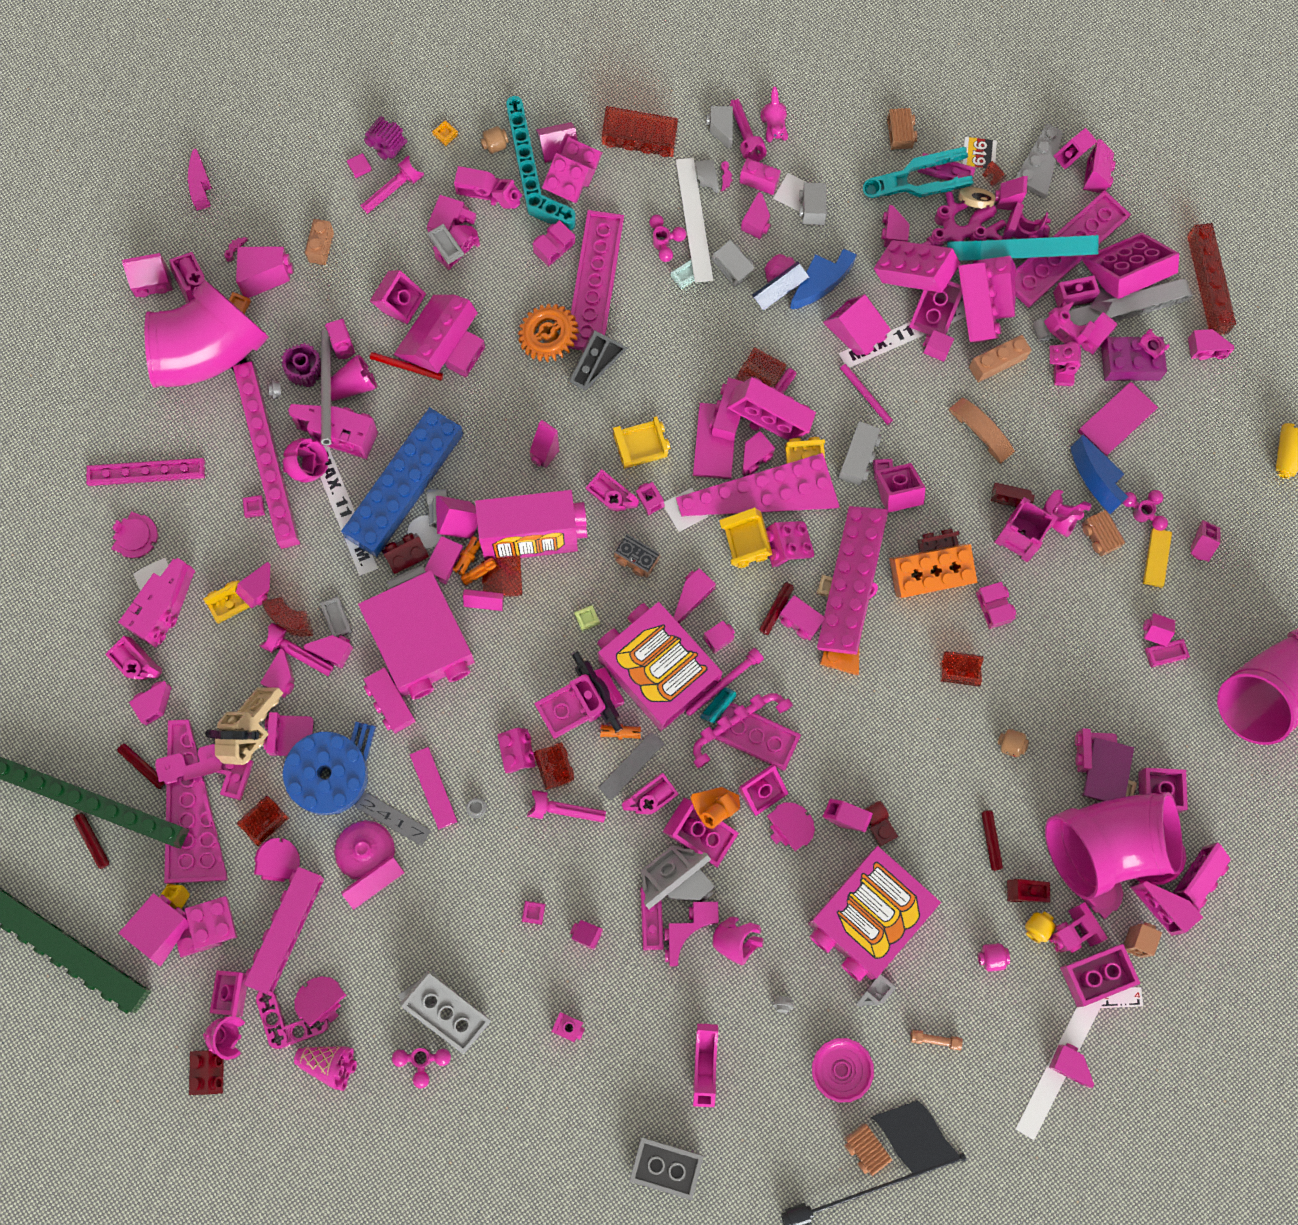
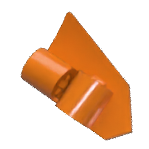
[690,787,740,829]

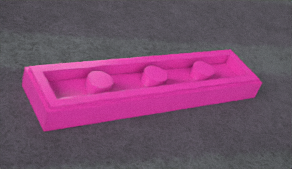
[409,747,458,830]

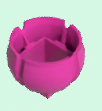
[282,438,329,483]

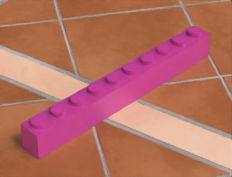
[233,361,300,549]

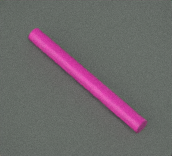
[840,364,893,425]

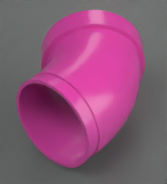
[144,280,269,388]
[1217,628,1298,745]
[1045,792,1183,900]

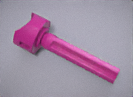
[730,98,767,162]
[360,156,424,214]
[259,623,334,676]
[527,790,606,823]

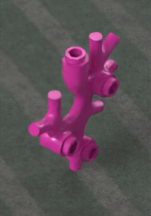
[922,192,1006,247]

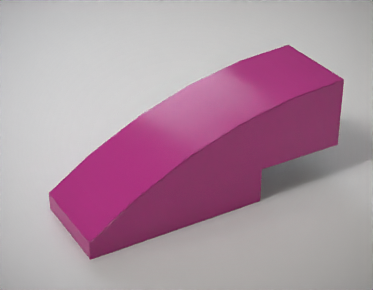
[188,148,212,211]

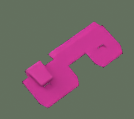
[155,744,222,785]

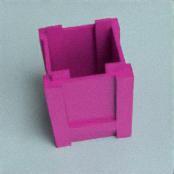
[994,497,1058,562]

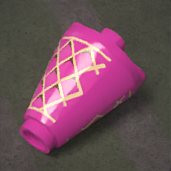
[294,1046,357,1091]

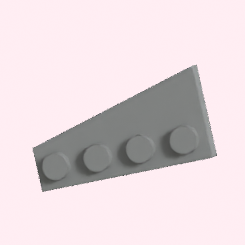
[1015,123,1063,199]

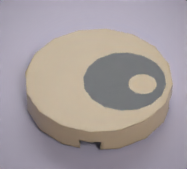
[958,187,996,208]

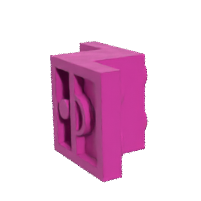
[542,137,603,203]
[177,896,237,958]

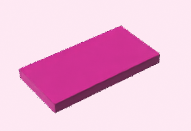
[1078,382,1158,456]
[693,403,735,480]
[715,702,801,771]

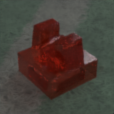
[982,161,1007,185]

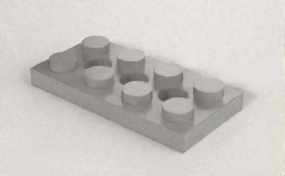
[400,970,491,1054]

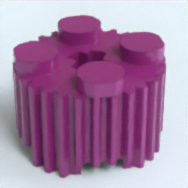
[364,116,408,160]
[281,343,321,387]

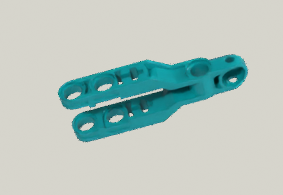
[863,147,974,198]

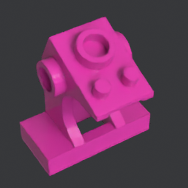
[1002,202,1051,240]
[1044,302,1096,346]
[1049,342,1081,386]
[1049,902,1107,953]

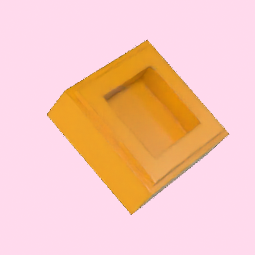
[432,120,458,146]

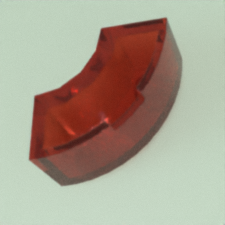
[262,597,313,636]

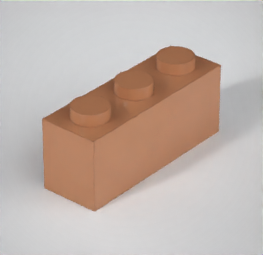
[969,335,1031,383]

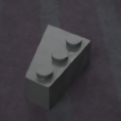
[567,330,628,391]

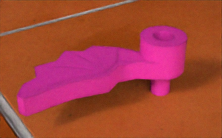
[720,161,733,192]
[224,237,248,262]

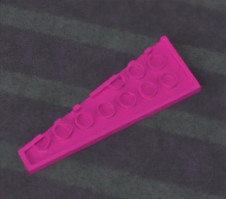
[676,453,839,517]
[164,719,228,884]

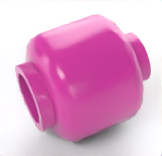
[978,943,1010,972]

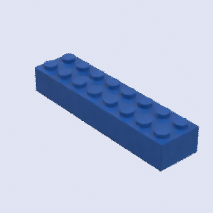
[341,407,463,558]

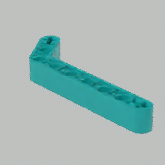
[506,96,576,231]
[947,235,1099,261]

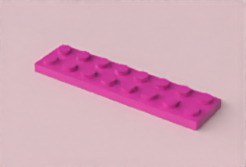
[1015,190,1131,308]
[567,210,624,350]
[817,506,888,655]

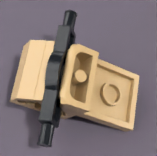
[205,688,283,765]

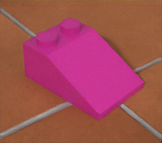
[973,256,1016,319]
[909,281,963,335]
[662,798,739,868]
[1130,881,1203,936]

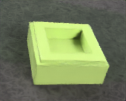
[574,605,600,631]

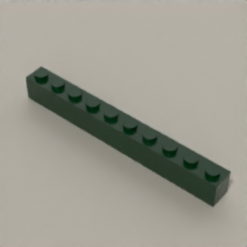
[0,757,189,849]
[0,888,151,1014]

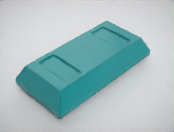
[700,687,736,723]

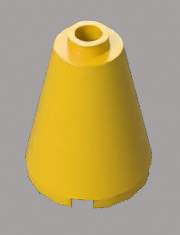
[1275,423,1298,479]

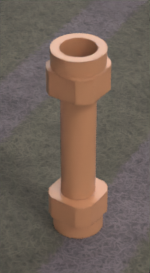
[910,1030,963,1051]

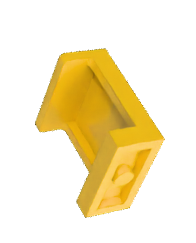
[613,416,670,469]
[719,508,773,568]

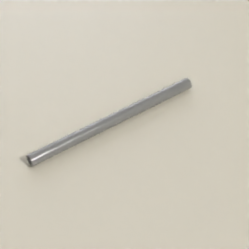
[321,330,331,446]

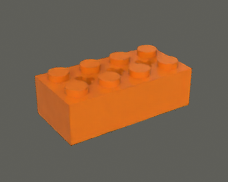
[889,543,978,598]

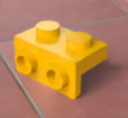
[785,437,825,464]
[203,580,250,624]

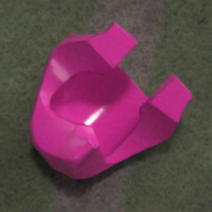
[1043,490,1091,537]
[712,917,763,965]

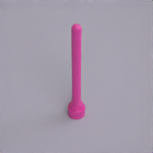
[686,648,764,716]

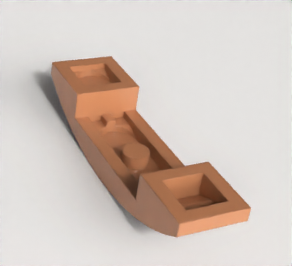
[949,397,1015,464]

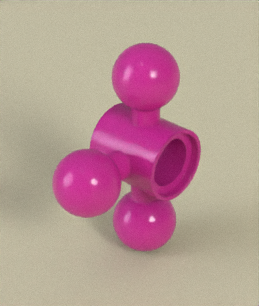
[649,214,686,262]
[1122,490,1168,531]
[392,1048,451,1089]

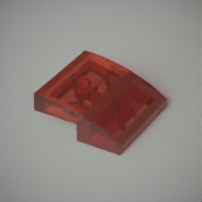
[735,347,787,388]
[481,556,523,597]

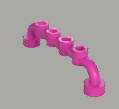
[693,693,793,769]

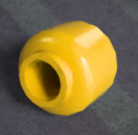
[1025,911,1056,943]

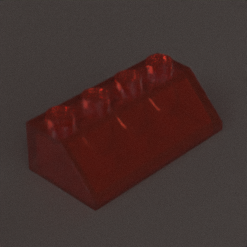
[602,106,679,157]

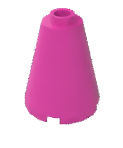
[331,355,378,401]

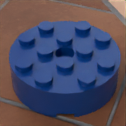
[283,732,368,815]

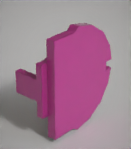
[111,511,158,559]
[767,802,815,851]
[254,838,300,882]
[1082,883,1123,919]
[294,976,347,1027]

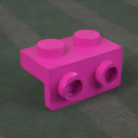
[497,728,535,773]

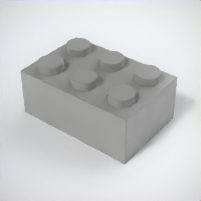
[629,1136,704,1200]

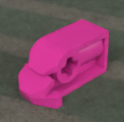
[454,166,500,206]
[433,225,480,270]
[169,252,205,303]
[586,469,640,512]
[105,636,162,680]
[621,773,678,815]

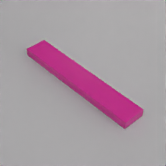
[86,458,205,486]

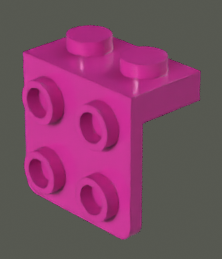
[766,521,815,567]
[263,712,314,756]
[1075,728,1117,773]

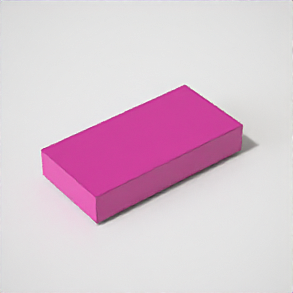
[463,589,503,611]
[1145,639,1190,668]

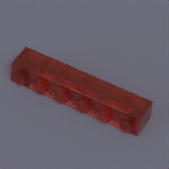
[1187,223,1236,335]

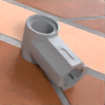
[427,489,448,528]

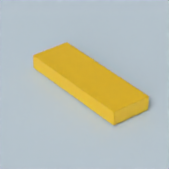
[1143,528,1172,588]

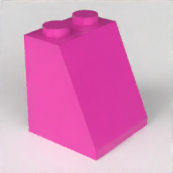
[236,246,293,298]
[823,294,891,355]
[118,893,188,967]

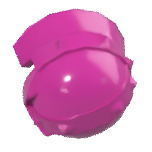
[203,1016,245,1060]

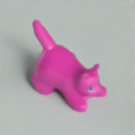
[760,86,788,142]

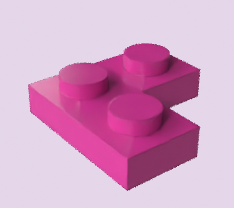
[216,760,254,801]

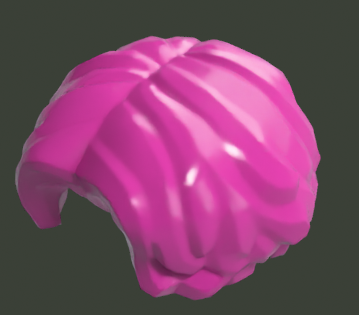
[764,254,795,283]

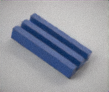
[351,722,376,762]

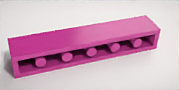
[244,867,324,996]

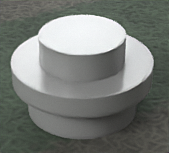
[267,380,281,399]
[466,798,487,818]
[773,996,794,1013]

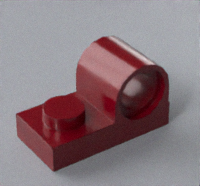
[864,801,898,847]
[1007,879,1050,903]

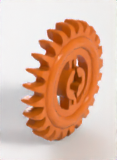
[518,303,579,362]

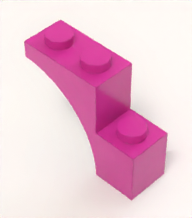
[664,902,719,967]
[693,1024,718,1107]

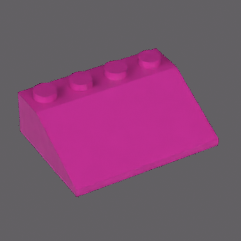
[1083,232,1179,299]
[394,294,478,373]

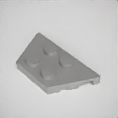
[641,845,711,909]

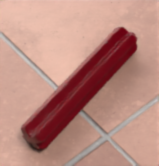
[759,582,794,635]
[117,743,165,789]
[981,810,1003,871]
[73,813,109,869]

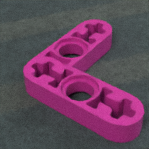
[256,991,329,1049]

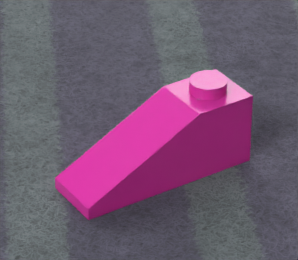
[529,420,559,468]
[673,568,716,624]

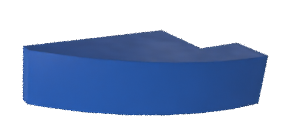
[790,248,857,310]
[1070,435,1128,514]

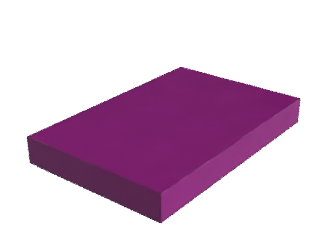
[1082,737,1134,801]

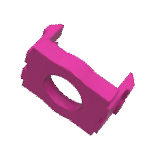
[1138,329,1169,359]

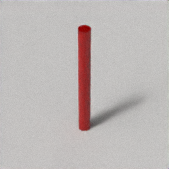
[370,352,444,381]

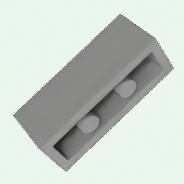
[838,421,882,486]

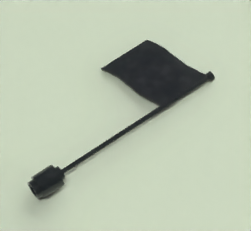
[781,1101,967,1225]

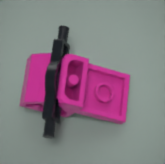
[534,651,624,739]

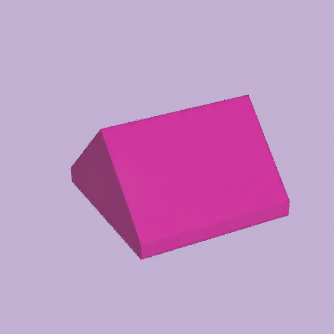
[536,122,578,163]
[436,496,478,539]
[738,764,789,816]
[209,970,247,1016]

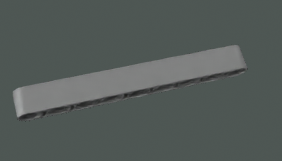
[1032,279,1193,342]

